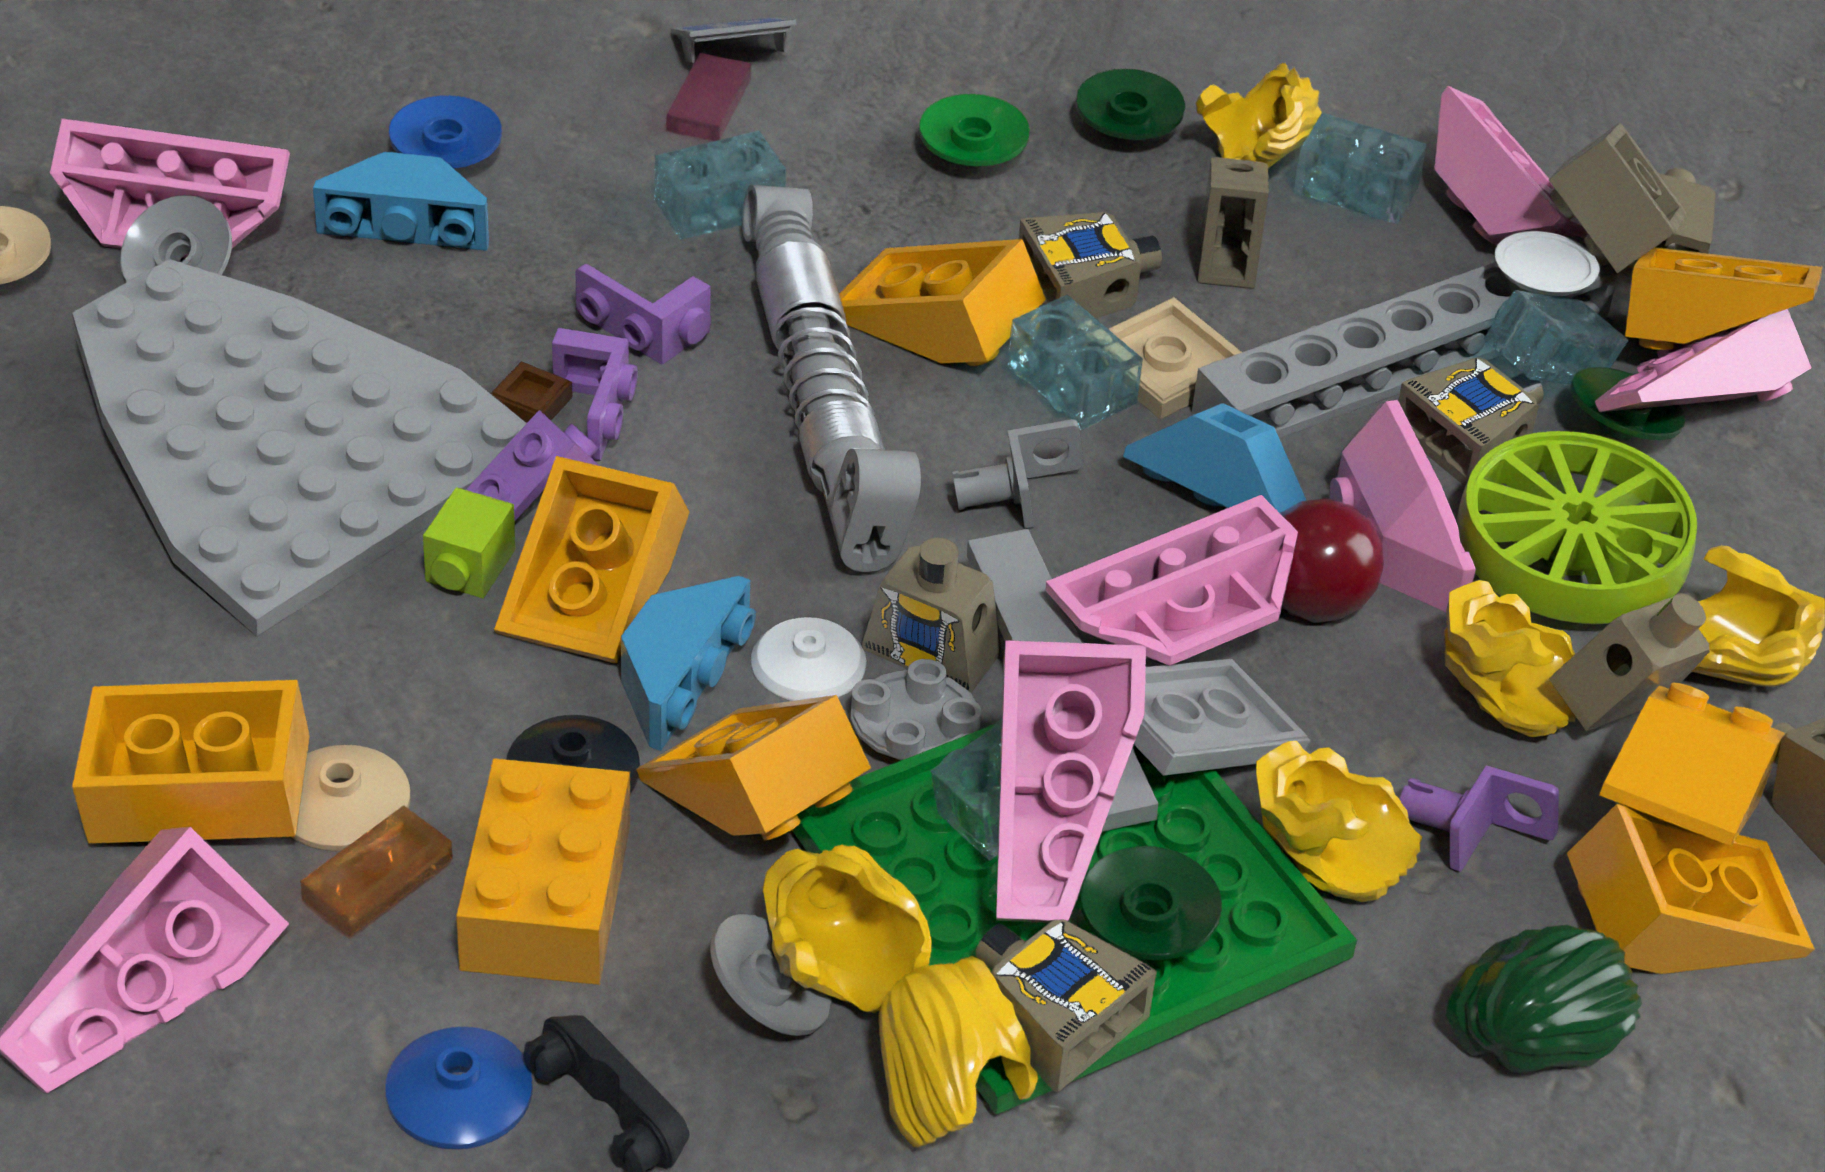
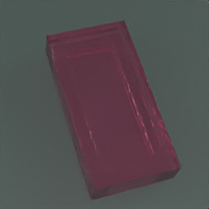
[666,53,751,141]

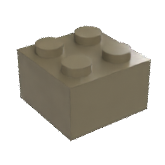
[1548,122,1688,273]

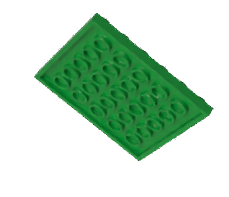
[792,721,1357,1115]

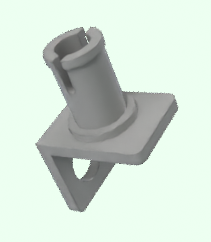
[952,419,1083,529]

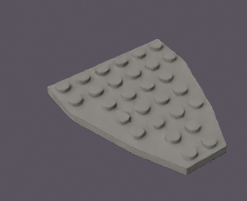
[72,259,527,636]

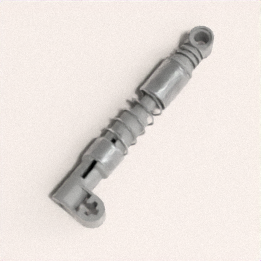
[742,184,921,572]

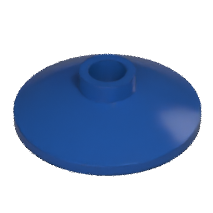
[389,95,502,168]
[385,1027,533,1149]

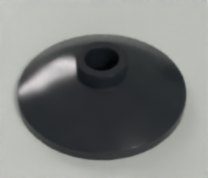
[506,715,640,794]

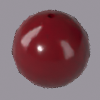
[1280,498,1384,623]

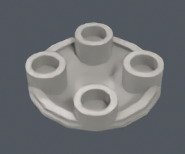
[850,659,981,760]

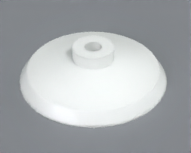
[1495,231,1599,296]
[751,617,867,701]

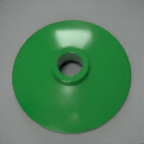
[919,94,1030,166]

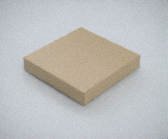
[1084,297,1242,420]

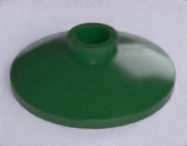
[1076,69,1185,140]
[1570,367,1686,440]
[1080,846,1222,960]

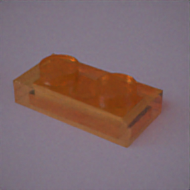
[300,805,453,936]

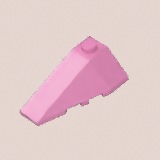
[1595,309,1811,412]

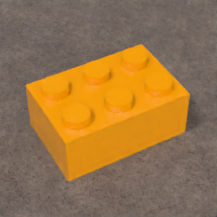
[72,680,310,843]
[456,758,630,985]

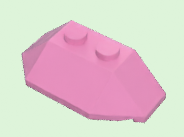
[1435,86,1589,245]
[50,119,290,258]
[1330,400,1476,612]
[1046,495,1298,666]

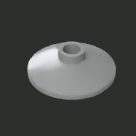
[120,195,232,282]
[710,914,831,1036]

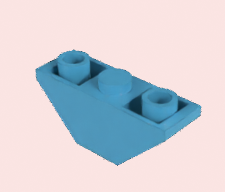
[313,152,489,251]
[1123,403,1307,513]
[621,576,756,751]

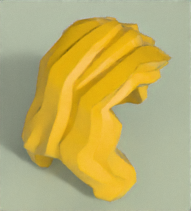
[1195,63,1322,168]
[1691,545,1825,687]
[1444,580,1576,737]
[1256,741,1422,902]
[763,845,932,1013]
[879,956,1038,1148]

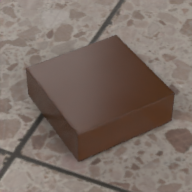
[490,361,573,423]

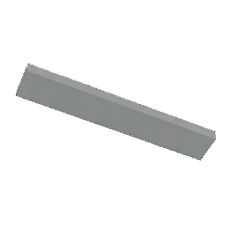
[967,529,1158,831]

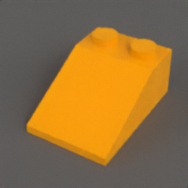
[839,239,1046,366]
[1625,248,1822,350]
[494,456,690,664]
[1599,683,1785,846]
[635,695,871,840]
[1567,804,1815,974]

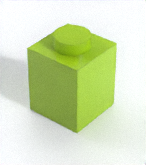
[423,487,516,599]

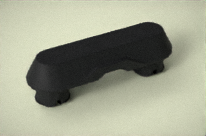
[523,1015,690,1172]

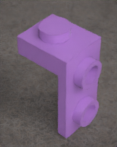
[575,264,711,365]
[552,328,638,461]
[466,411,599,520]

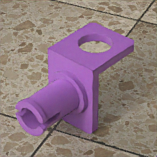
[1400,765,1559,872]

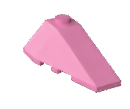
[996,640,1146,923]
[0,827,289,1093]

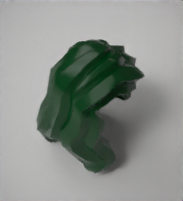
[1445,925,1642,1072]

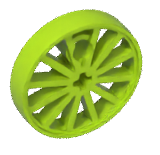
[1456,431,1697,624]

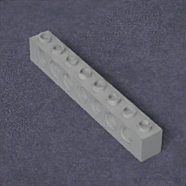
[1192,236,1619,438]

